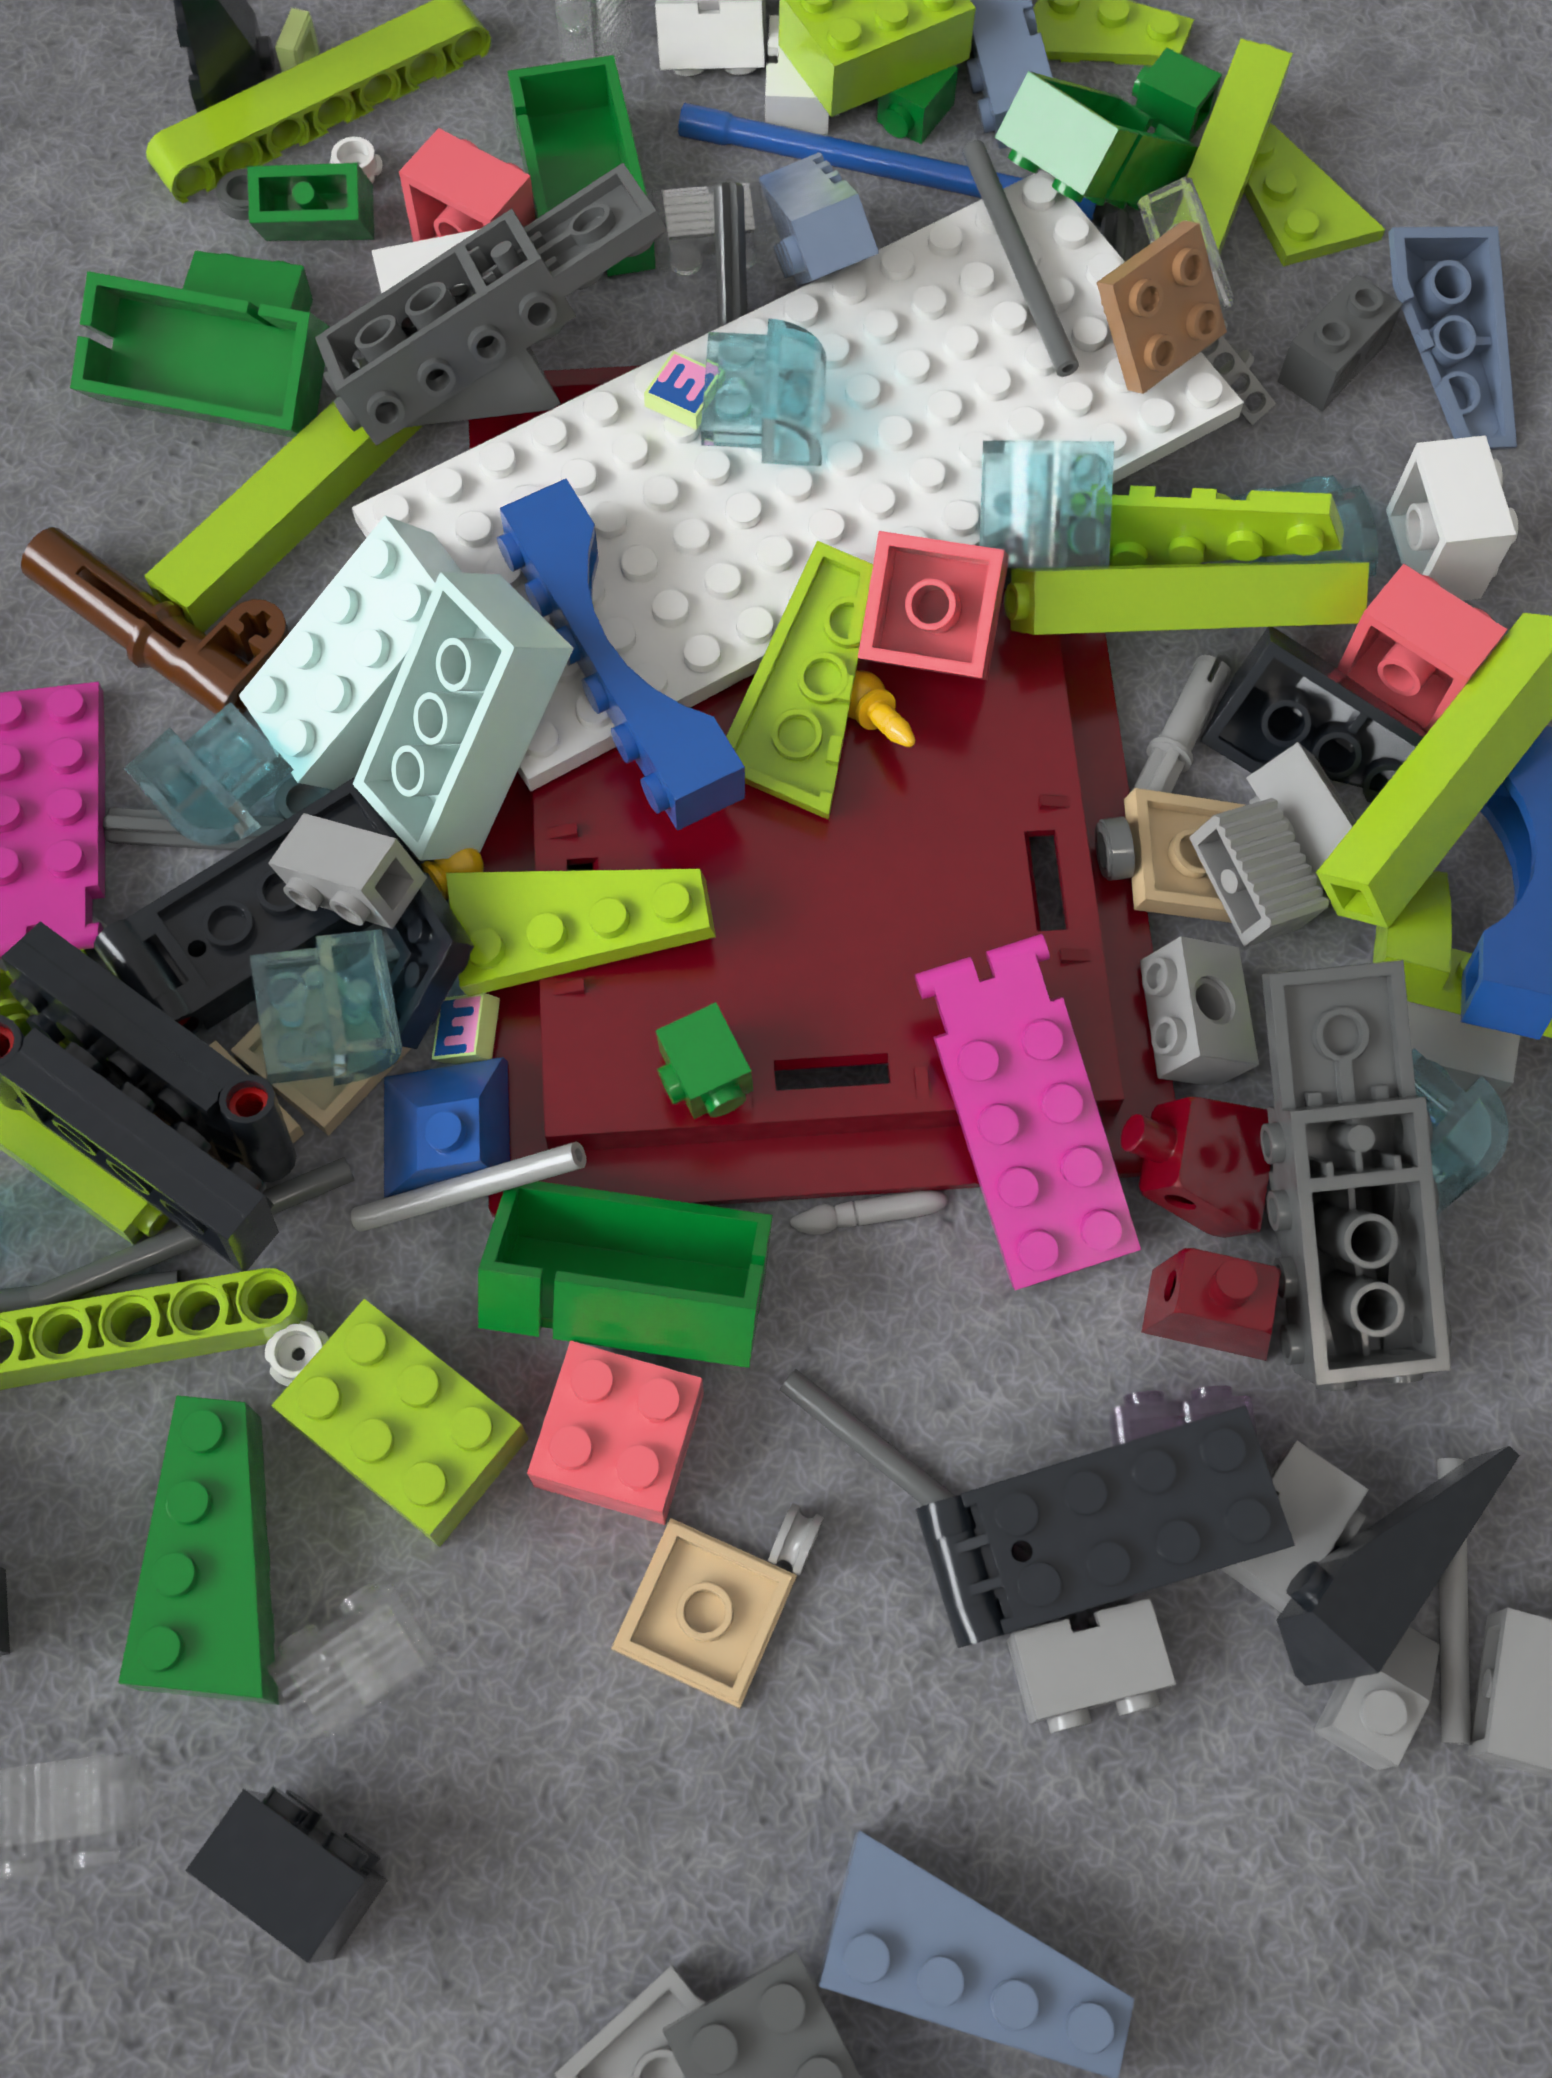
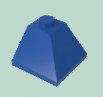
[384,1057,510,1198]

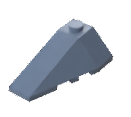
[1388,226,1517,450]

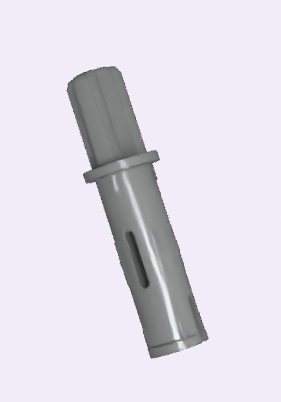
[1133,655,1231,793]

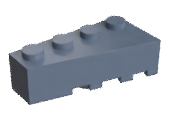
[966,0,1052,149]
[758,152,879,286]
[817,1830,1135,2078]

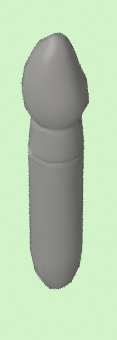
[790,1190,949,1235]

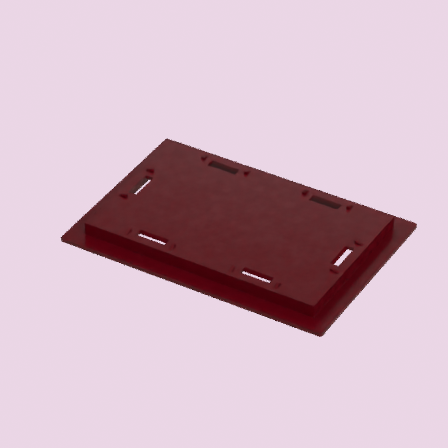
[469,365,1176,1218]

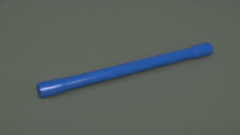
[678,103,1096,222]

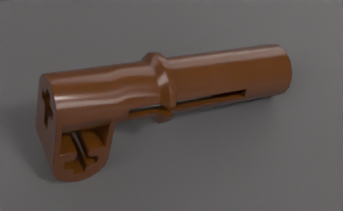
[21,527,289,723]

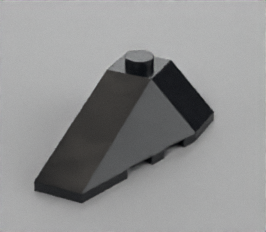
[173,0,275,113]
[1201,627,1427,803]
[1277,1446,1520,1686]

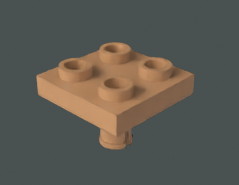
[1096,221,1227,394]

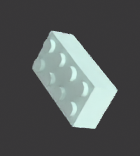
[239,516,463,790]
[353,572,574,861]

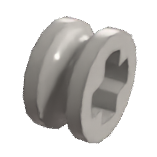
[768,1503,824,1575]

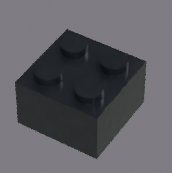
[185,1786,388,1963]

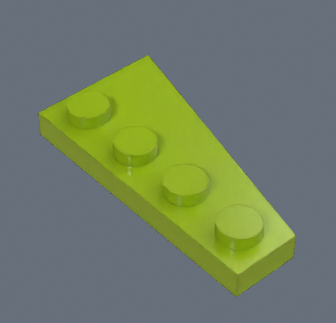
[1076,483,1344,566]
[726,541,873,820]
[446,869,716,997]

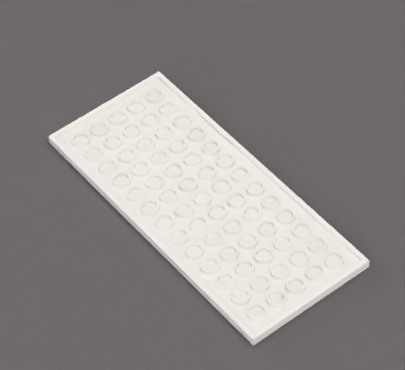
[352,170,1244,791]

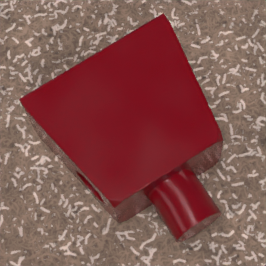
[1121,1097,1271,1238]
[1141,1248,1281,1361]

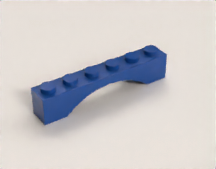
[497,478,745,831]
[1461,726,1552,1040]

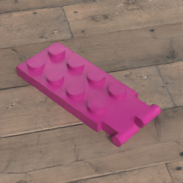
[0,682,105,959]
[914,934,1141,1290]

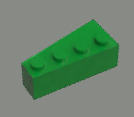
[118,1395,279,1705]

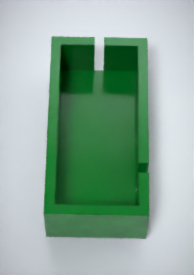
[507,55,656,276]
[994,71,1198,212]
[70,271,330,438]
[478,1181,773,1368]

